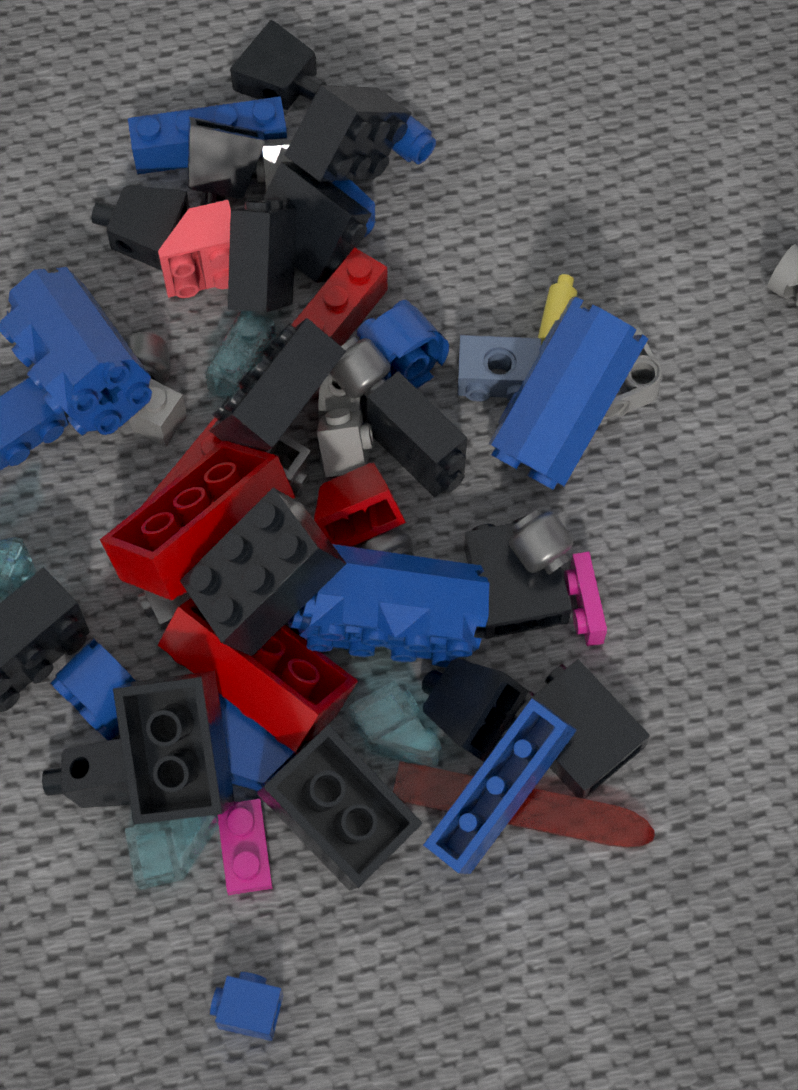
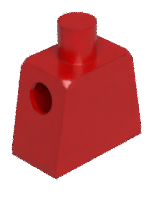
[314,463,406,547]

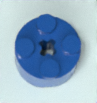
[357,300,449,389]
[50,638,136,741]

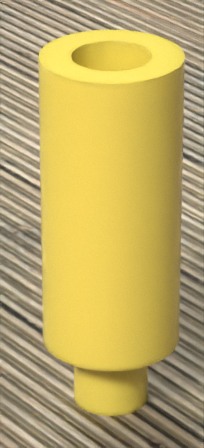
[538,274,577,345]

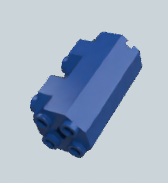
[0,267,152,436]
[488,297,648,490]
[288,544,490,667]

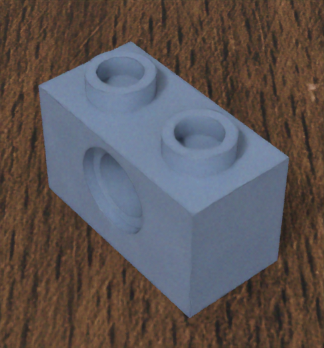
[457,335,541,401]

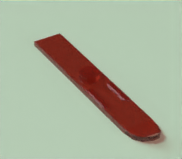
[393,761,655,848]

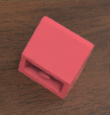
[158,200,231,298]

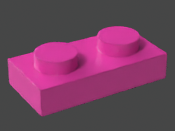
[564,552,607,646]
[217,799,273,895]

